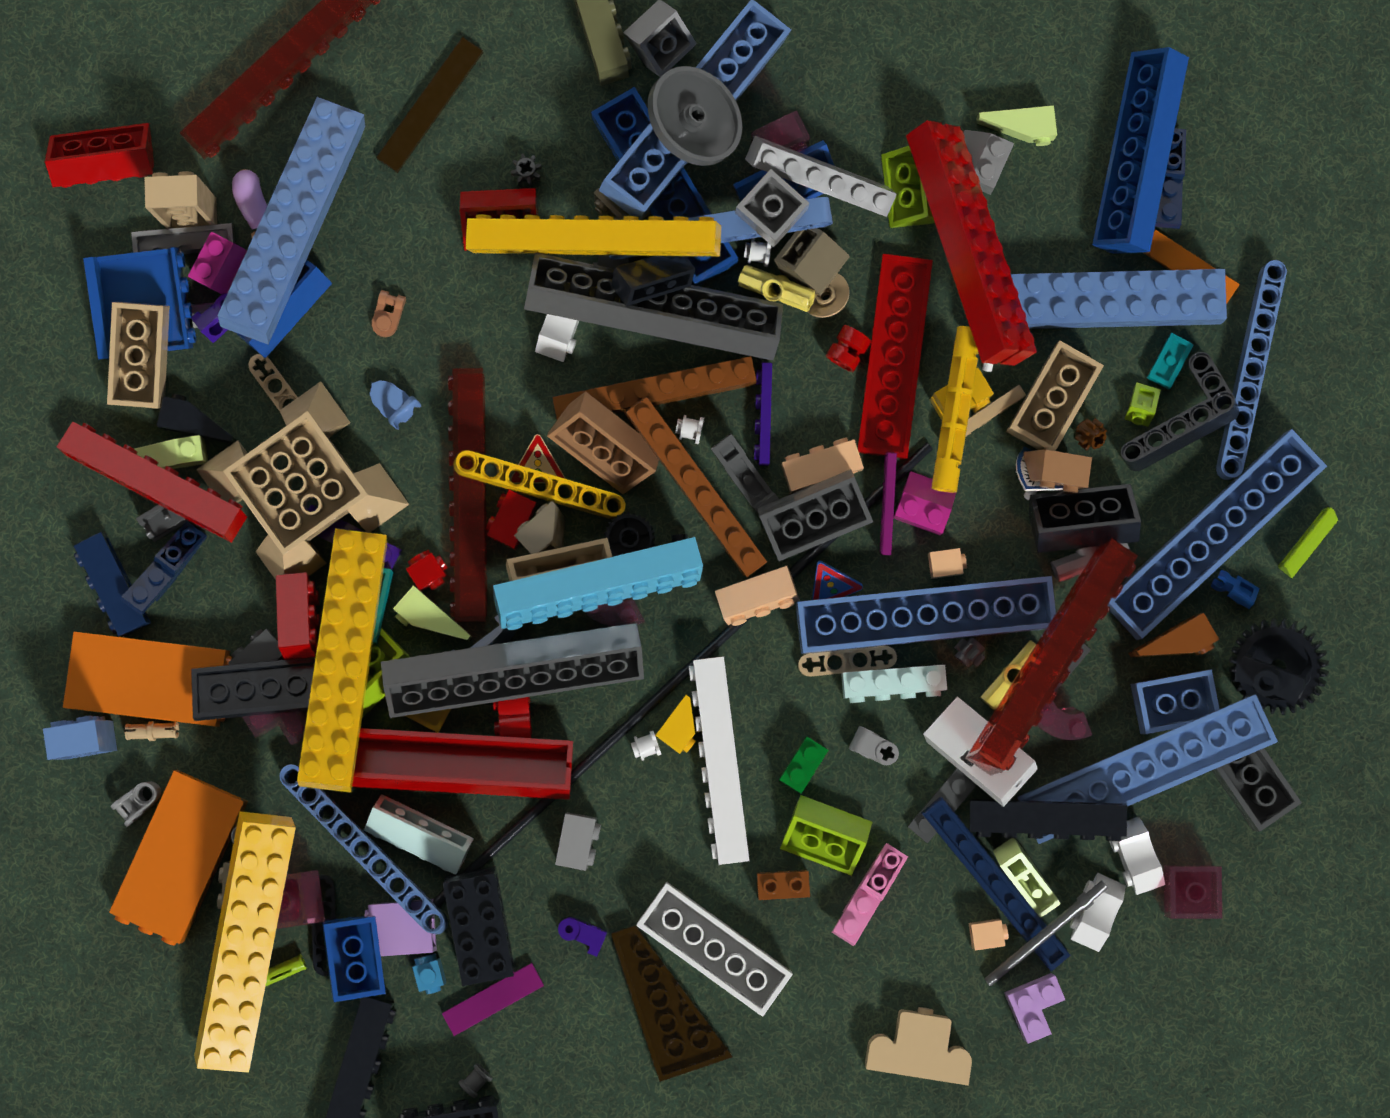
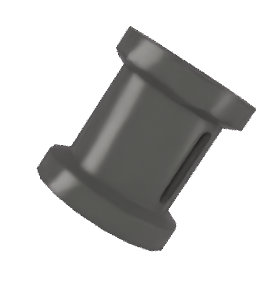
[458,1063,493,1098]

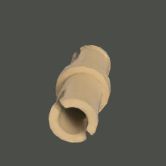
[125,721,179,741]

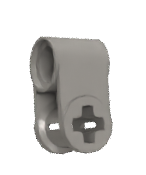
[848,726,899,765]
[110,781,162,827]

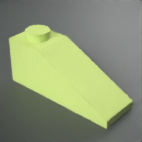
[976,106,1057,146]
[135,435,208,469]
[393,586,472,641]
[993,838,1061,918]

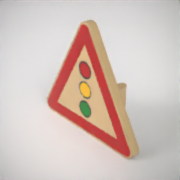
[510,434,566,484]

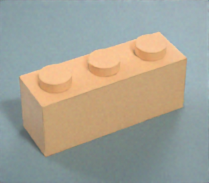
[781,437,864,494]
[715,566,800,626]

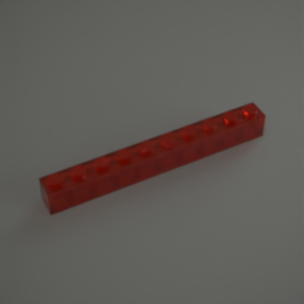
[180,0,381,160]
[448,368,488,623]

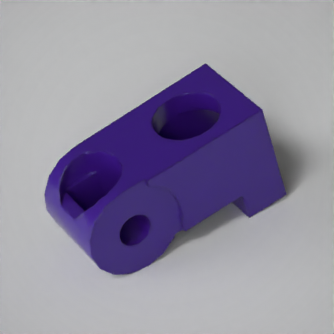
[191,293,228,343]
[558,917,608,957]

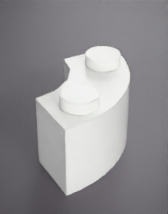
[535,314,579,362]
[1110,816,1165,895]
[1069,873,1126,952]

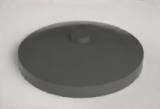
[648,66,742,166]

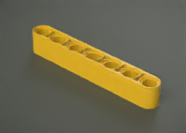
[454,450,626,519]

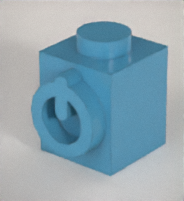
[412,953,447,995]

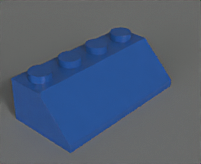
[235,259,332,358]

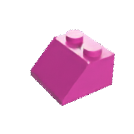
[188,232,247,295]
[893,471,956,536]

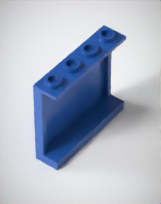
[83,247,196,360]

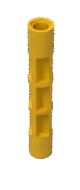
[931,326,979,493]

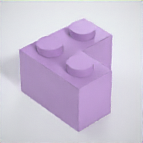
[1004,973,1065,1044]

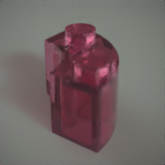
[582,599,645,627]
[1019,695,1092,740]

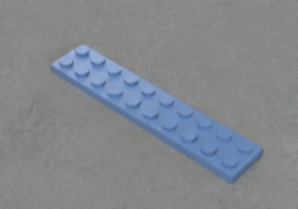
[1017,694,1278,844]

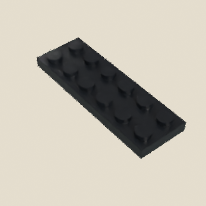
[191,657,316,721]

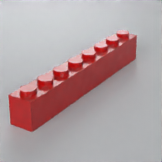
[57,422,247,543]

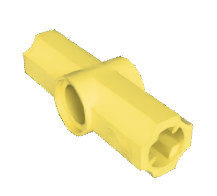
[738,265,816,312]
[980,640,1047,712]

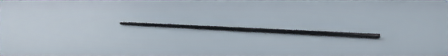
[433,442,933,908]

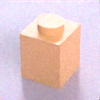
[928,548,967,579]
[968,919,1009,951]

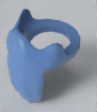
[370,381,422,430]

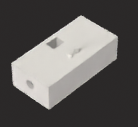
[923,697,1037,807]

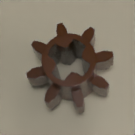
[1075,418,1107,451]

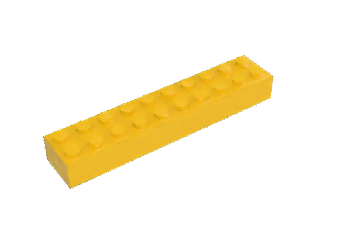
[297,528,387,792]
[194,811,296,1072]

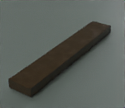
[376,37,483,173]

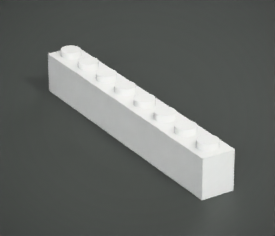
[689,657,749,865]

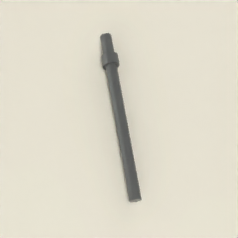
[984,880,1108,986]

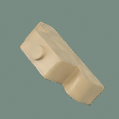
[506,538,612,581]
[865,1007,972,1086]

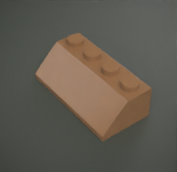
[547,391,659,494]

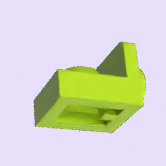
[1125,382,1161,427]

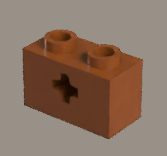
[756,870,810,900]

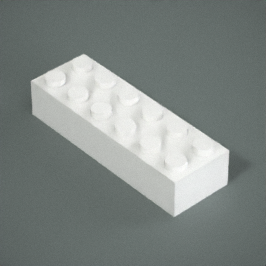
[636,882,793,1017]

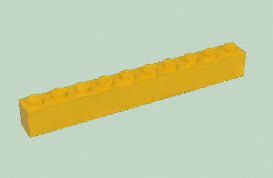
[466,214,721,257]

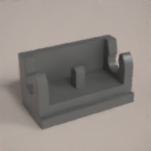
[136,505,189,542]

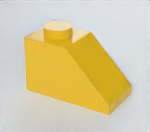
[655,695,696,754]

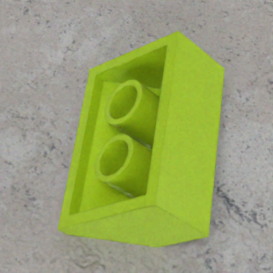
[881,146,935,228]
[780,795,872,876]

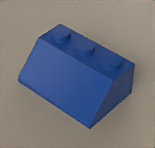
[322,916,386,1002]

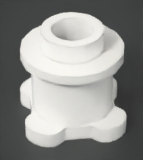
[744,238,771,267]
[675,415,704,444]
[631,731,661,761]

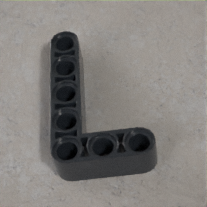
[1121,352,1239,471]

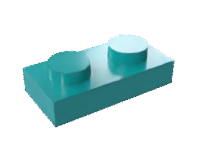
[1147,333,1194,390]

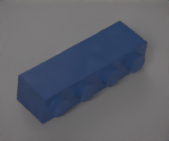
[74,532,151,637]

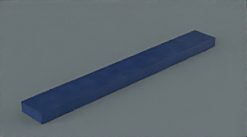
[921,797,1071,972]

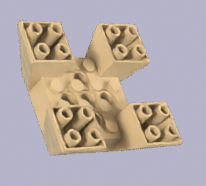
[196,381,410,580]

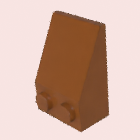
[1128,613,1219,657]

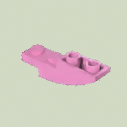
[832,843,908,946]

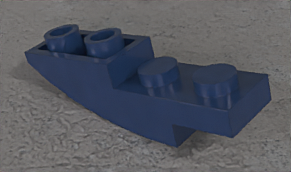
[1155,128,1186,229]
[121,521,207,616]

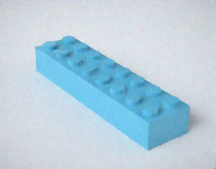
[493,537,703,630]

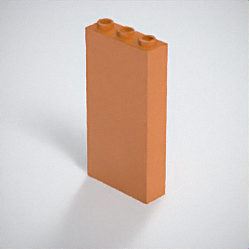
[63,632,232,727]
[109,770,248,946]

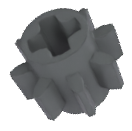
[511,154,542,186]
[954,637,986,668]

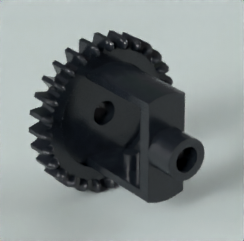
[1229,618,1329,715]

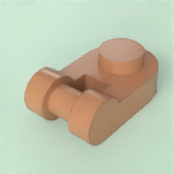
[372,290,406,337]

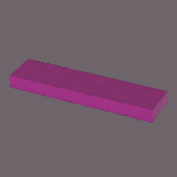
[879,452,897,555]
[442,963,544,1036]

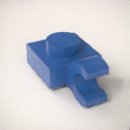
[1211,570,1260,609]

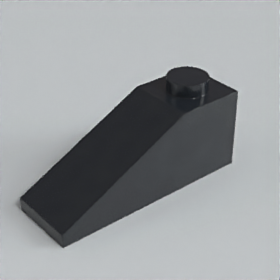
[157,394,236,444]

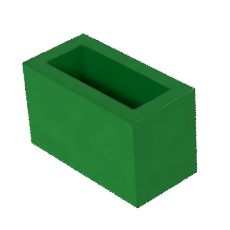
[779,736,829,794]

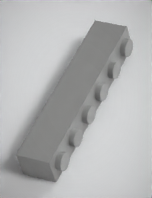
[745,136,897,217]

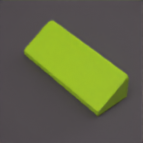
[1278,507,1338,578]

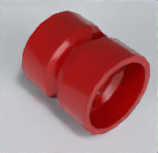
[826,325,871,372]

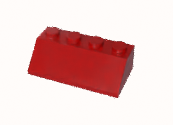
[45,123,154,188]

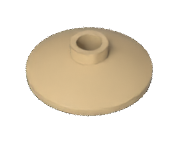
[808,273,850,318]

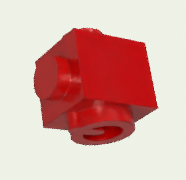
[406,550,448,592]

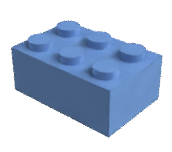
[1130,669,1219,734]
[43,716,117,760]

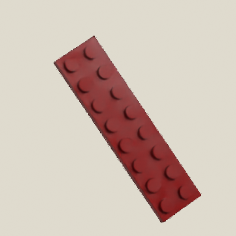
[857,254,933,459]

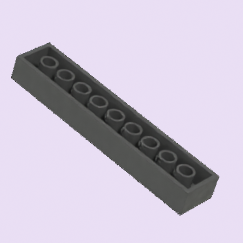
[524,253,783,360]
[381,623,644,718]

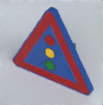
[812,561,863,600]

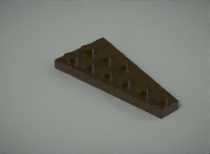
[611,925,733,1082]

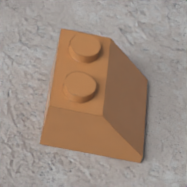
[1023,449,1092,493]

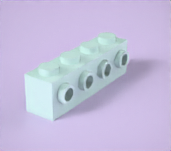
[841,665,947,703]
[364,794,474,875]

